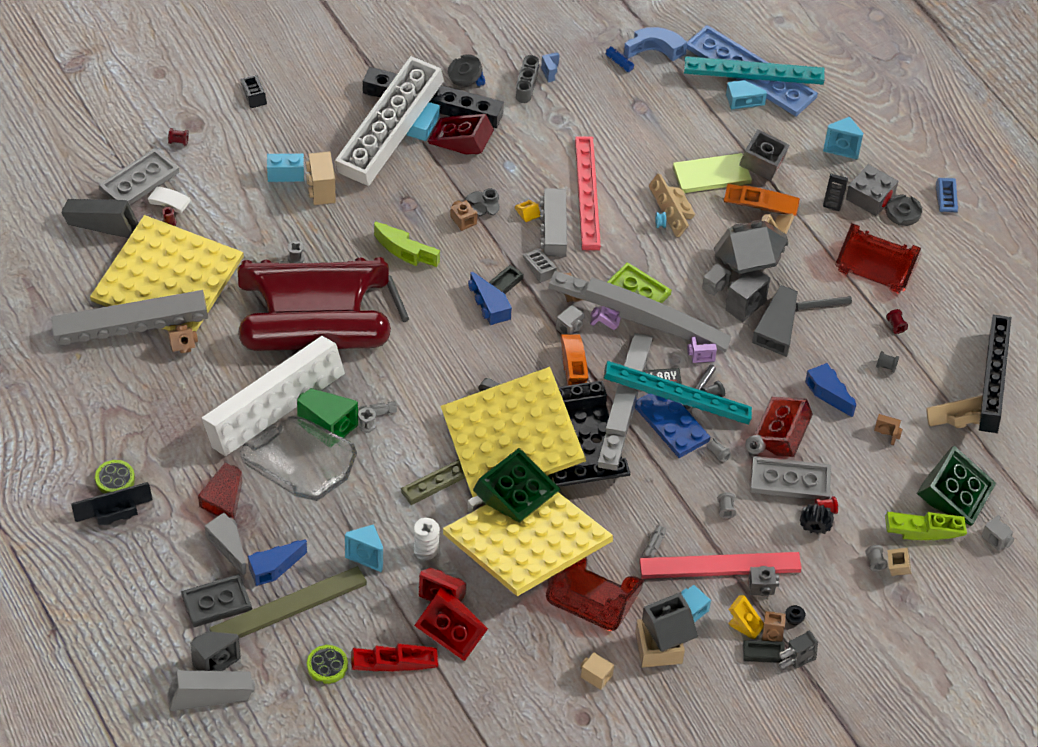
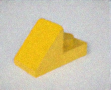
[728,595,764,639]

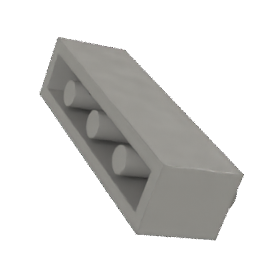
[540,188,567,257]

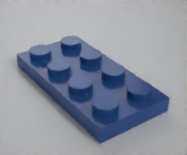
[635,393,711,458]

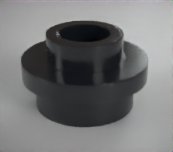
[785,605,806,625]

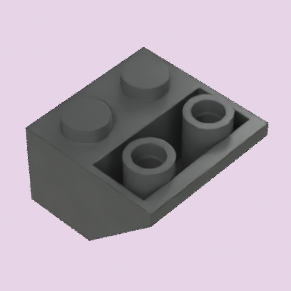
[642,592,698,652]

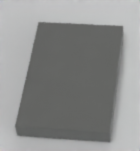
[181,574,252,628]

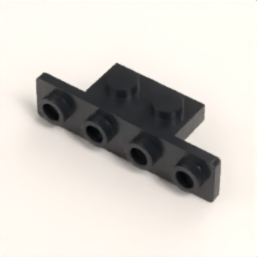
[71,482,153,526]

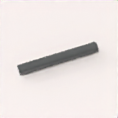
[387,275,409,322]
[796,296,852,310]
[683,365,716,409]

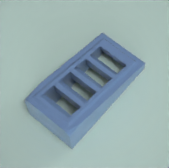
[936,178,958,212]

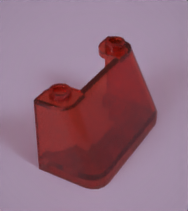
[835,223,921,293]
[546,557,644,631]

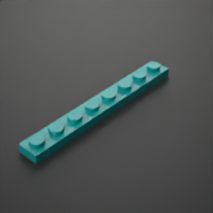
[684,56,825,85]
[603,361,752,425]

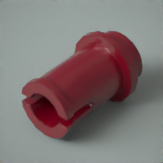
[162,207,177,226]

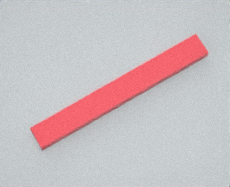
[575,136,601,250]
[639,552,802,579]

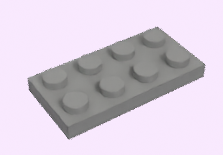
[99,148,179,205]
[750,456,831,500]

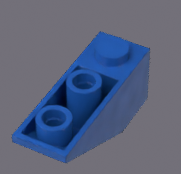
[468,272,512,325]
[805,363,856,417]
[248,539,307,586]

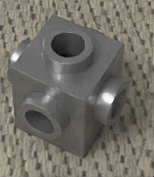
[748,566,779,596]

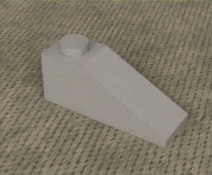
[205,513,246,575]

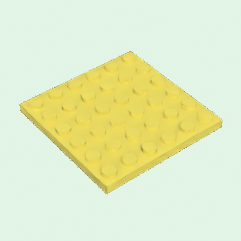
[90,215,244,337]
[441,367,586,497]
[443,492,613,596]

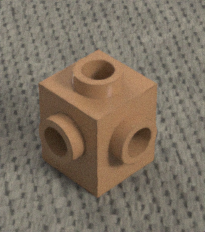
[168,325,198,353]

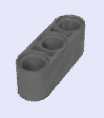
[516,55,539,103]

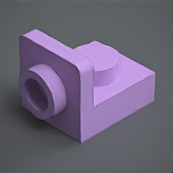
[590,305,621,330]
[687,337,717,363]

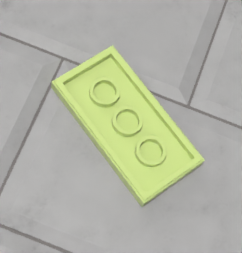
[673,153,752,193]

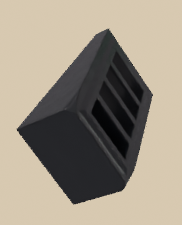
[240,75,267,108]
[823,173,848,211]

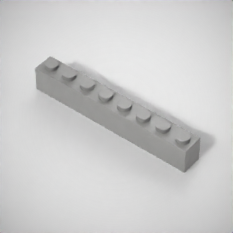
[51,290,208,345]

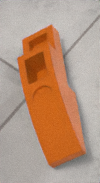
[724,184,800,216]
[561,334,588,386]

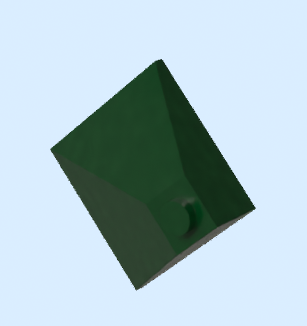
[917,445,996,526]
[473,448,561,523]

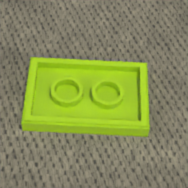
[607,262,672,303]

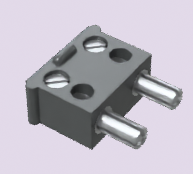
[778,630,818,669]

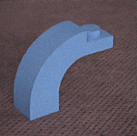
[624,27,687,62]

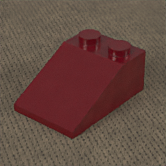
[428,114,494,155]

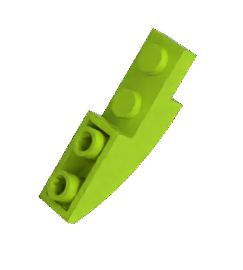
[374,221,440,267]
[885,511,967,540]

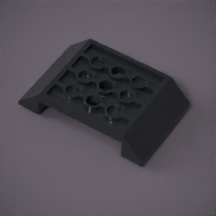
[547,380,631,487]

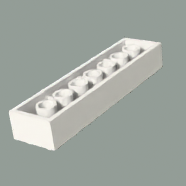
[335,56,444,186]
[202,336,345,456]

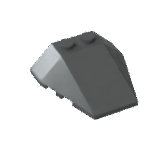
[714,220,789,274]

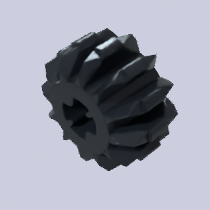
[800,503,834,535]

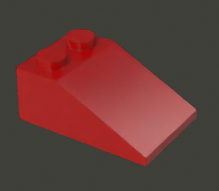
[414,587,488,661]

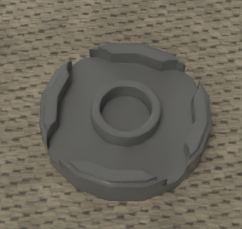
[448,54,483,86]
[886,194,922,226]

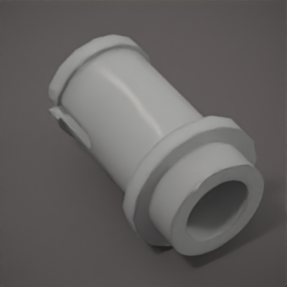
[707,438,731,462]

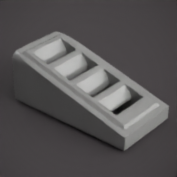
[523,248,557,282]

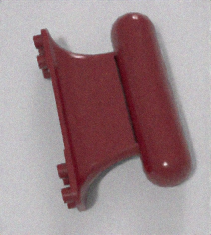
[237,257,391,351]

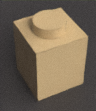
[887,548,912,576]
[580,652,614,690]

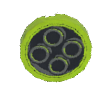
[95,460,135,494]
[307,645,348,684]

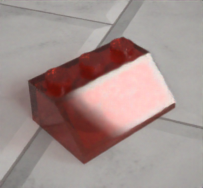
[753,397,813,457]

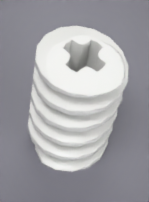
[414,518,440,560]

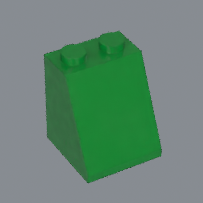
[297,388,358,449]

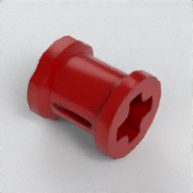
[814,496,838,514]

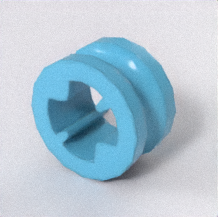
[655,212,666,228]

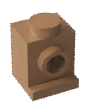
[450,200,478,231]

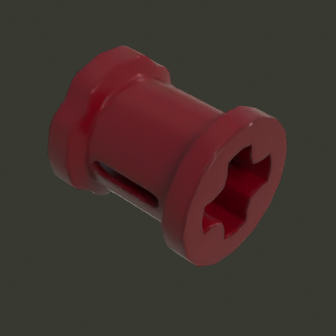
[168,128,189,146]
[886,309,909,334]

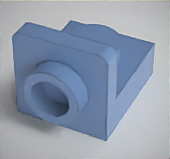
[541,52,560,82]

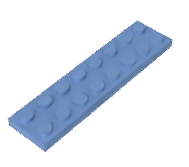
[687,25,818,117]

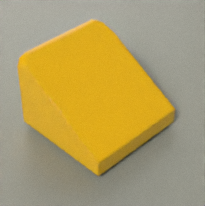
[514,200,540,222]

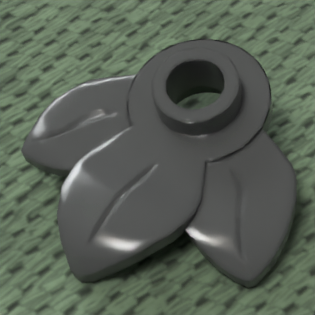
[465,188,500,216]

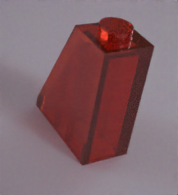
[198,462,242,520]

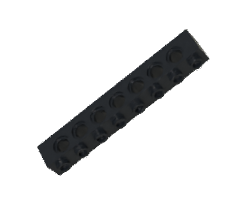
[362,67,504,129]
[979,315,1012,433]

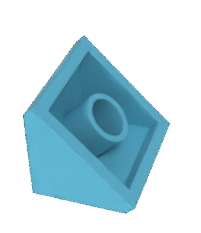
[823,116,863,160]
[345,524,383,572]

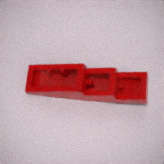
[351,643,438,671]

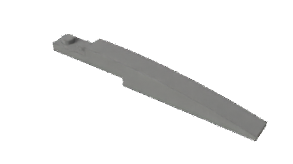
[549,271,731,352]
[598,333,653,471]

